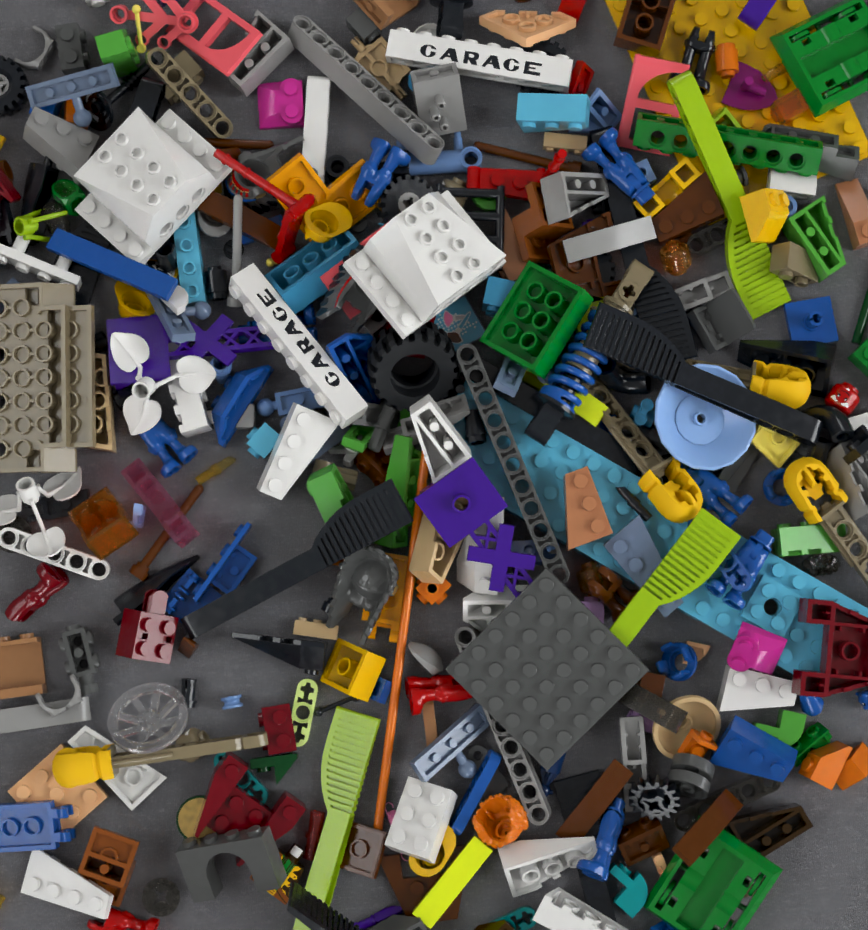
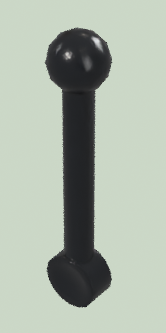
[314,696,360,717]

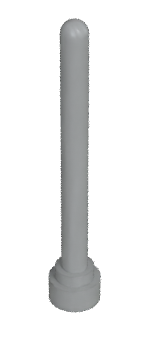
[227,194,243,307]

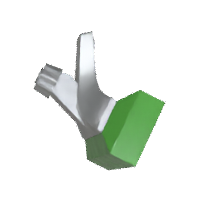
[328,424,374,467]

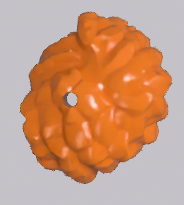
[472,793,529,849]

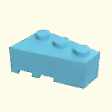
[516,93,591,133]

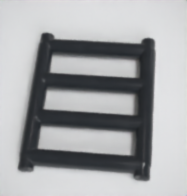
[436,184,505,271]

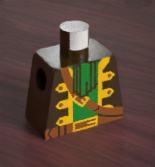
[249,843,305,905]

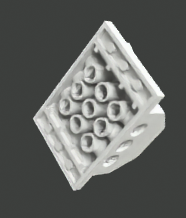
[74,107,233,264]
[342,190,507,339]

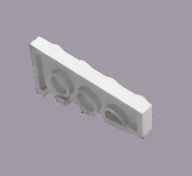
[67,725,167,811]
[20,850,114,920]

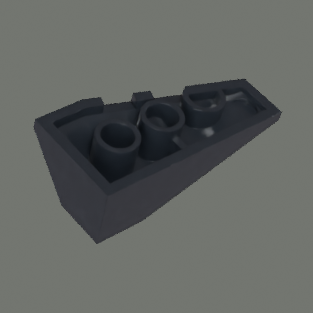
[737,340,837,398]
[232,632,327,675]

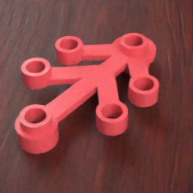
[109,0,199,49]

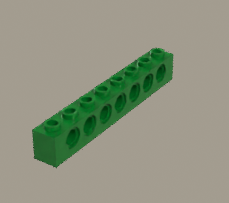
[633,111,823,177]

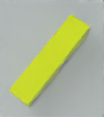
[412,835,493,929]

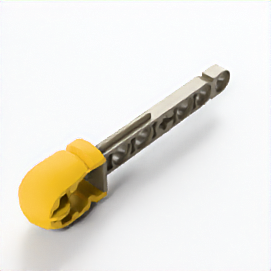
[560,351,703,523]
[615,359,811,409]
[783,457,868,587]
[52,731,269,788]

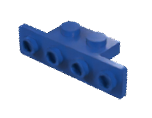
[192,522,258,602]

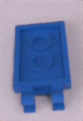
[0,800,76,853]

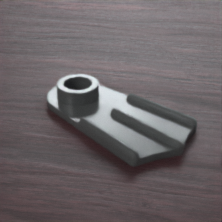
[467,745,508,798]

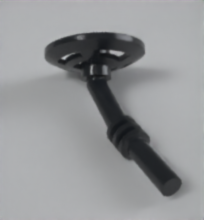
[81,55,158,131]

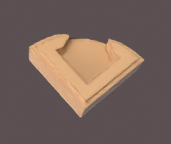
[682,641,710,664]
[651,852,667,876]

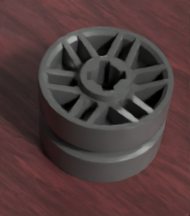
[667,753,715,800]

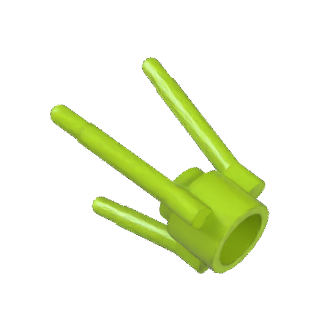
[13,209,68,242]

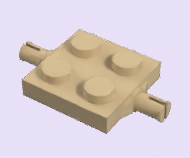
[350,36,411,101]

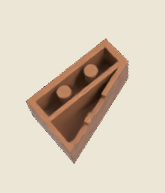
[563,466,613,551]

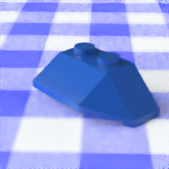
[325,333,381,404]
[211,365,274,448]

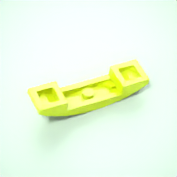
[522,370,608,427]

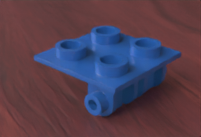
[166,568,222,623]

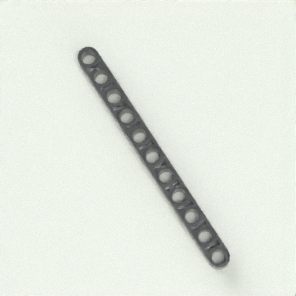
[456,343,570,584]

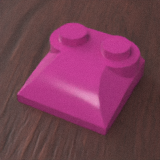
[257,78,305,130]
[726,621,788,675]

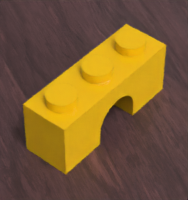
[633,157,701,219]

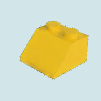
[739,188,790,243]
[320,638,386,702]

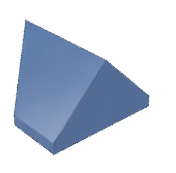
[568,88,622,133]

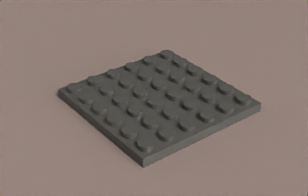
[445,567,649,770]

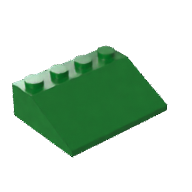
[479,261,594,379]

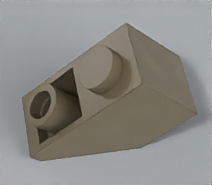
[165,50,205,106]
[770,241,818,288]

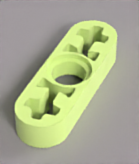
[291,678,318,747]

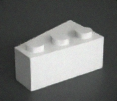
[409,394,472,484]
[716,665,797,712]

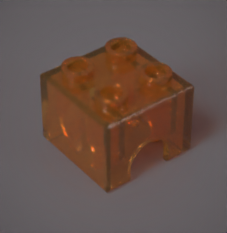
[67,486,140,561]

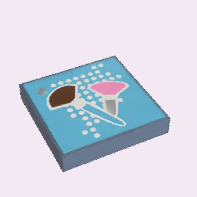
[434,295,485,353]

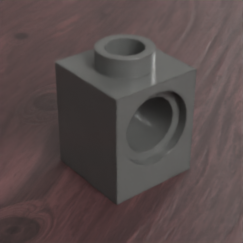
[346,7,382,46]

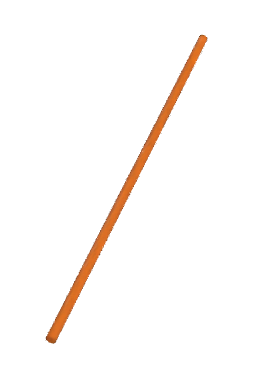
[373,451,429,830]

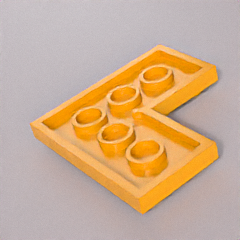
[266,152,379,242]

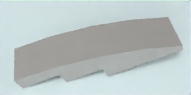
[562,215,657,263]
[675,270,735,312]
[383,393,471,455]
[619,716,647,812]

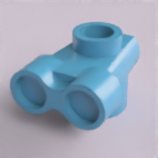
[629,398,655,429]

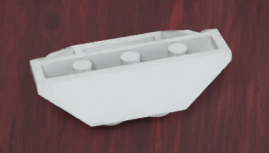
[463,585,528,632]

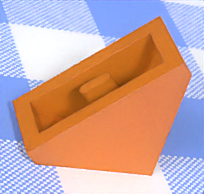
[836,742,868,790]

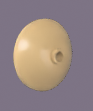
[652,695,721,759]

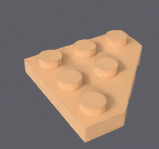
[479,10,576,47]

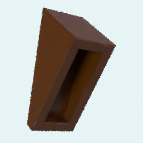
[178,636,199,659]

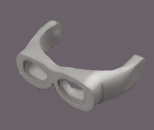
[14,26,56,71]
[35,674,83,718]

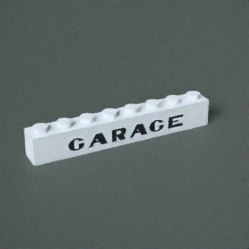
[385,27,573,93]
[229,263,368,429]

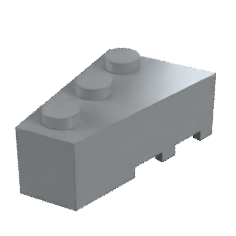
[228,9,294,97]
[23,107,100,185]
[540,171,610,225]

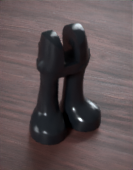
[667,26,716,95]

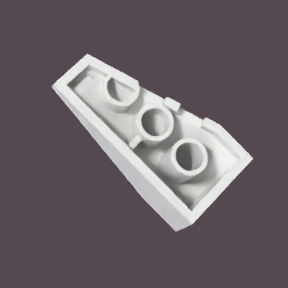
[457,497,504,595]
[497,836,598,898]

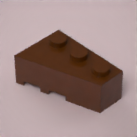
[652,171,724,246]

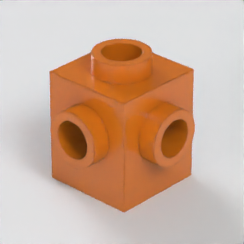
[415,579,452,605]

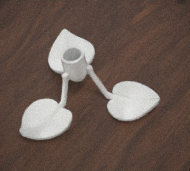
[110,332,216,435]
[0,466,82,558]

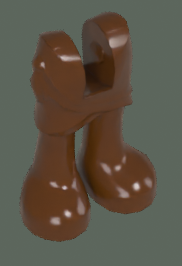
[586,565,639,623]

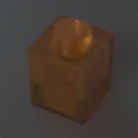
[770,88,809,125]

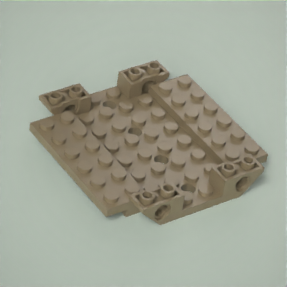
[0,282,96,474]

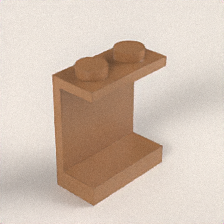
[353,0,421,30]
[0,633,48,699]

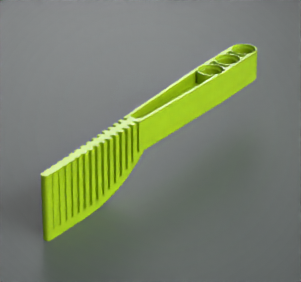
[667,70,791,320]
[609,508,741,647]
[293,706,381,930]

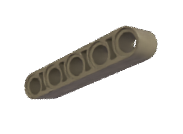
[145,47,233,139]

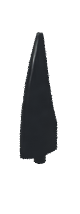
[21,156,59,254]
[113,555,200,626]

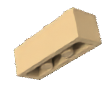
[543,132,588,155]
[293,617,339,640]

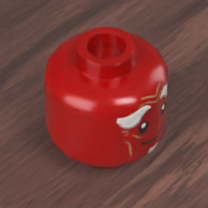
[824,382,860,416]

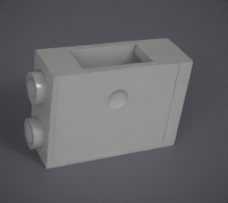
[410,62,467,135]

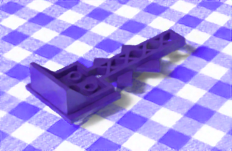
[106,313,274,390]
[414,457,536,597]

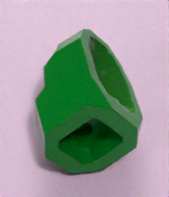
[52,179,86,216]

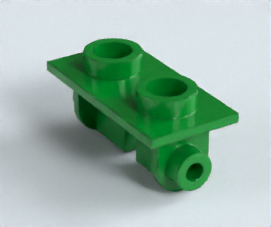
[790,722,832,767]

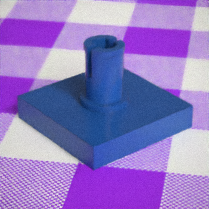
[783,296,839,343]

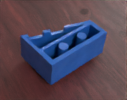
[709,715,798,783]

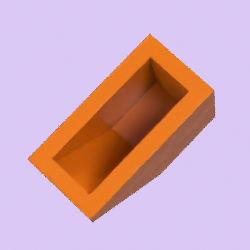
[798,741,853,790]

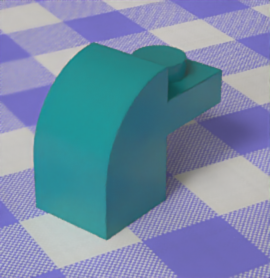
[609,862,648,919]

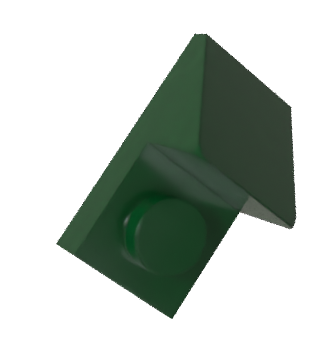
[250,752,299,785]

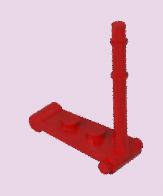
[213,149,315,264]
[466,149,567,201]

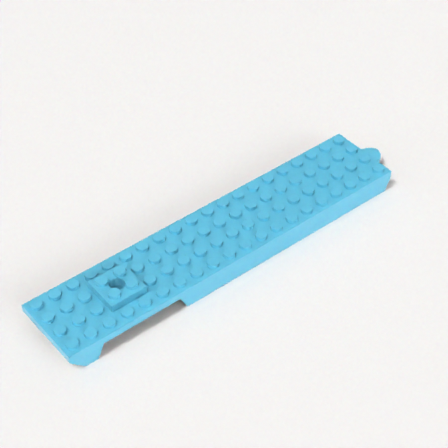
[453,381,868,675]

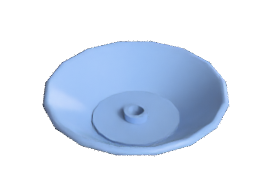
[654,363,756,471]

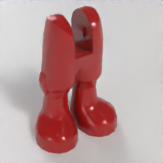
[405,675,473,716]
[87,908,160,930]

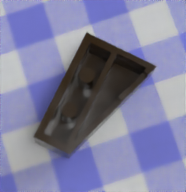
[727,803,813,857]

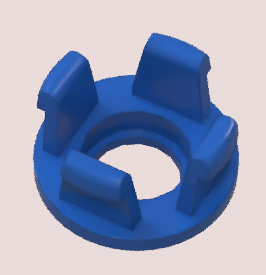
[763,468,802,506]
[655,642,697,681]

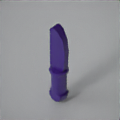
[354,906,403,930]

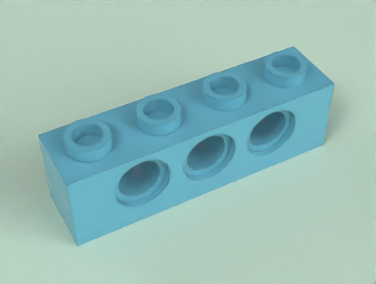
[174,211,208,307]

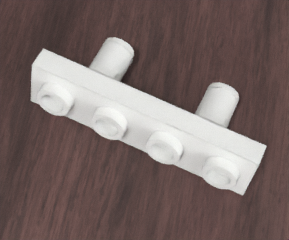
[0,235,82,292]

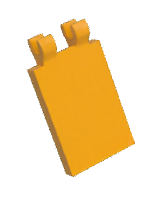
[361,552,416,643]

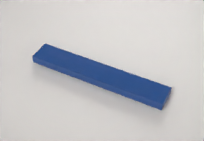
[46,228,179,302]

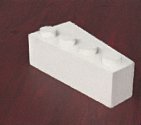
[168,343,214,438]
[256,402,339,500]
[532,887,628,930]

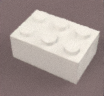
[384,776,458,864]

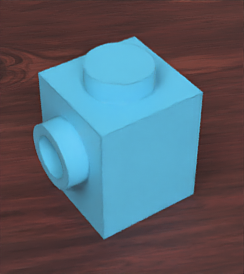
[246,422,279,459]

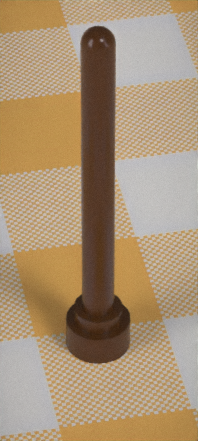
[204,138,274,150]
[473,141,582,172]
[129,484,204,581]

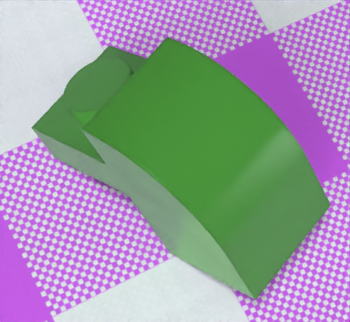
[752,709,807,746]

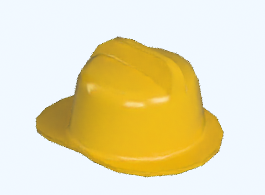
[304,202,353,243]
[114,281,155,318]
[408,825,456,877]

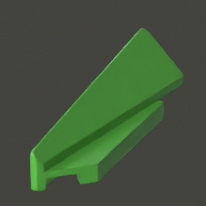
[374,435,421,548]

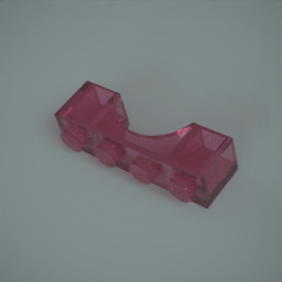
[120,458,200,548]

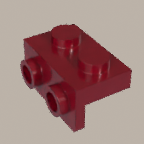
[257,703,297,755]

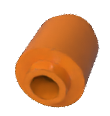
[715,43,739,79]

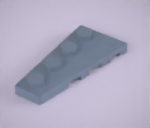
[603,515,684,618]

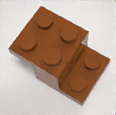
[512,182,574,265]
[77,825,141,907]

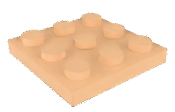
[7,743,109,830]

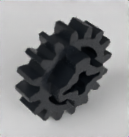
[628,775,681,821]

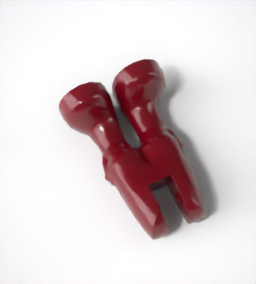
[5,562,70,622]

